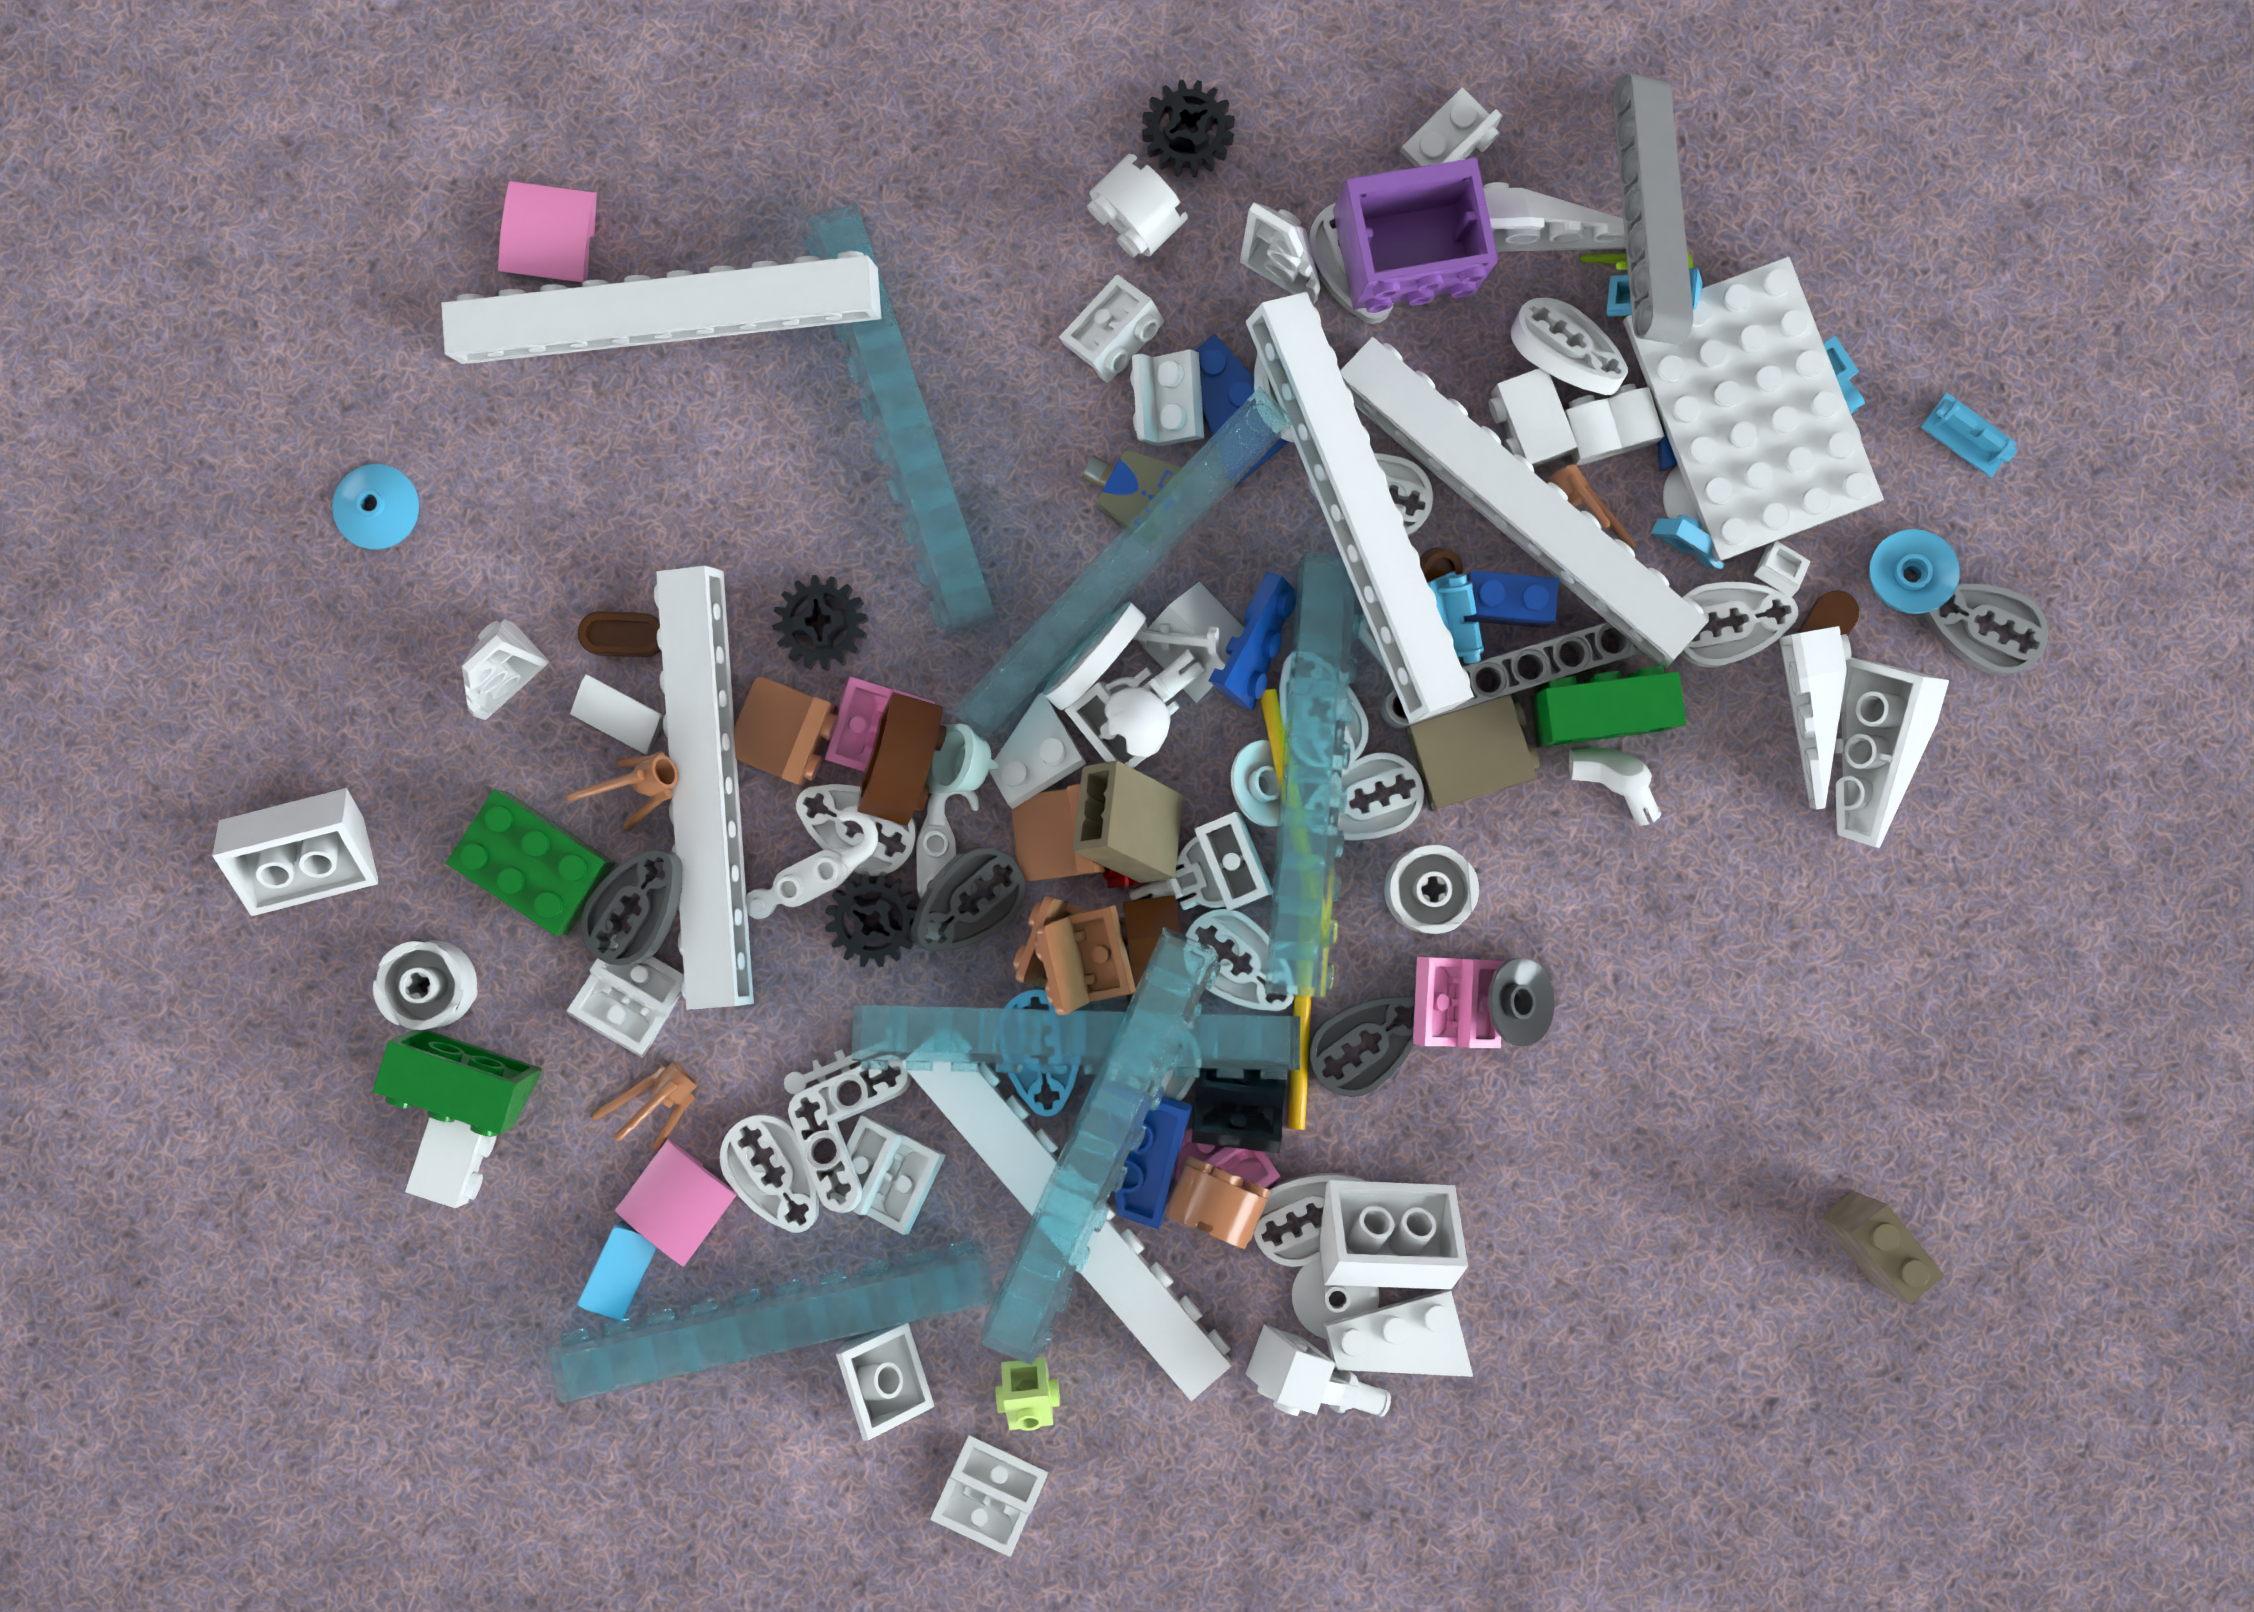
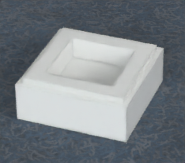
[1754,541,1811,597]

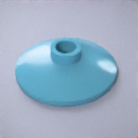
[332,464,419,550]
[1869,529,1960,614]

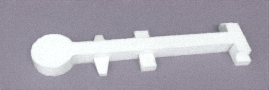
[1132,621,1221,658]
[784,1025,905,1095]

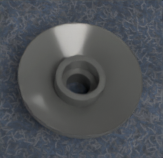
[1488,958,1555,1046]

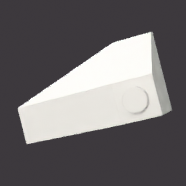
[1483,182,1626,252]
[462,619,550,720]
[1779,626,1851,810]

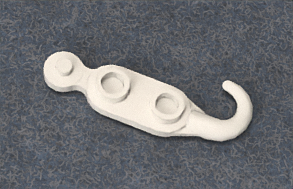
[916,791,979,941]
[746,811,878,919]

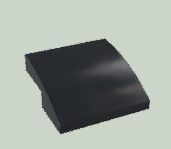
[1191,1054,1287,1154]

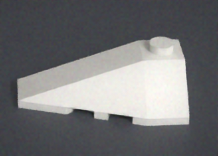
[1240,202,1321,305]
[1835,657,1949,848]

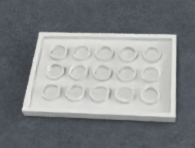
[1623,257,1884,563]

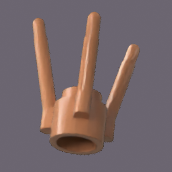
[1546,464,1636,549]
[565,752,678,831]
[591,1061,698,1151]

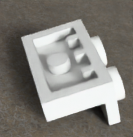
[1400,87,1502,167]
[1059,274,1164,383]
[1130,349,1204,446]

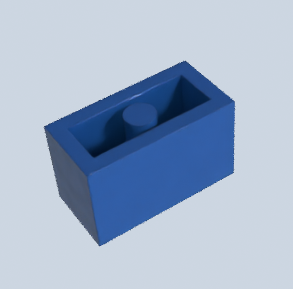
[1464,570,1559,628]

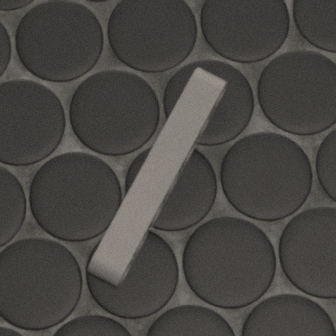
[1613,73,1693,345]
[1380,622,1645,729]

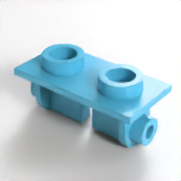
[1920,392,2017,478]
[1427,571,1484,664]

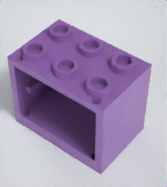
[1333,157,1498,313]

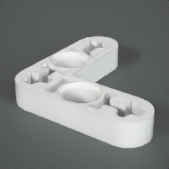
[788,1055,912,1213]

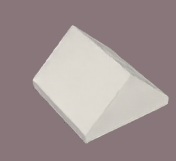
[1137,582,1245,703]
[836,1322,935,1441]

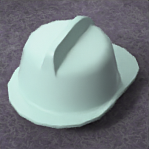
[925,724,999,793]

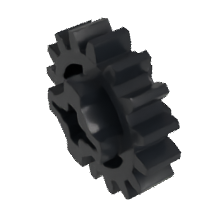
[1142,80,1235,178]
[772,575,869,671]
[825,871,918,967]

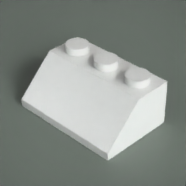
[212,788,378,916]
[1319,1180,1468,1289]

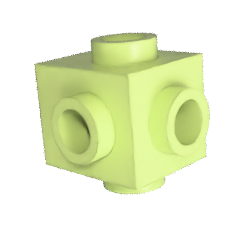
[995,1357,1060,1431]

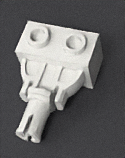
[1064,649,1206,768]
[1129,812,1274,911]
[1246,1324,1391,1417]

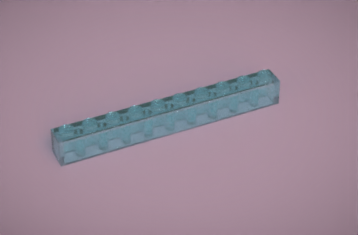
[804,203,998,635]
[952,387,1294,741]
[1265,552,1360,999]
[981,927,1221,1365]
[852,1005,1300,1080]
[548,1240,997,1403]

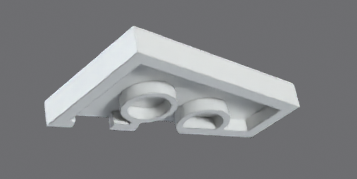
[1323,1289,1473,1377]

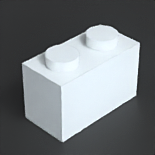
[1488,368,1578,468]
[405,1117,497,1208]

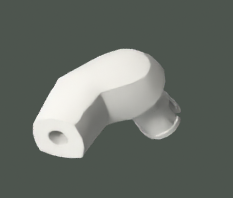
[1569,747,1661,826]

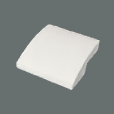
[567,934,684,1058]
[830,1115,946,1235]
[930,1435,1049,1557]

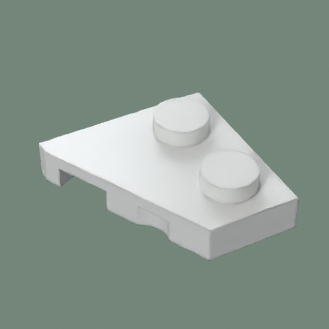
[989,692,1087,809]

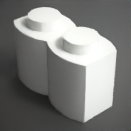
[1565,384,1664,466]

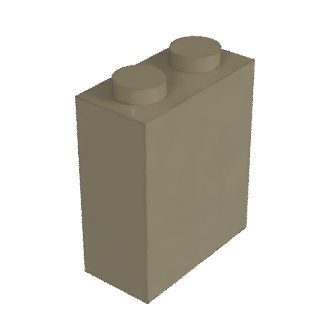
[1405,694,1540,811]
[1073,760,1184,883]
[1819,1191,1945,1305]

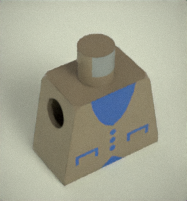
[1082,449,1192,551]

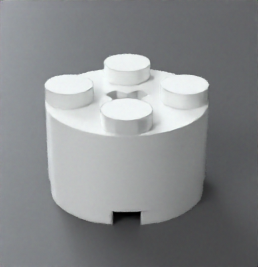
[1087,154,1188,258]
[1384,845,1479,934]
[373,940,478,1030]

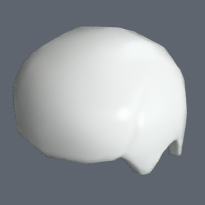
[1104,687,1171,757]

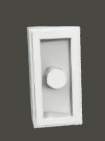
[570,674,664,755]

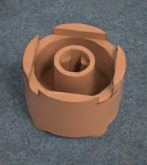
[1165,1156,1271,1249]

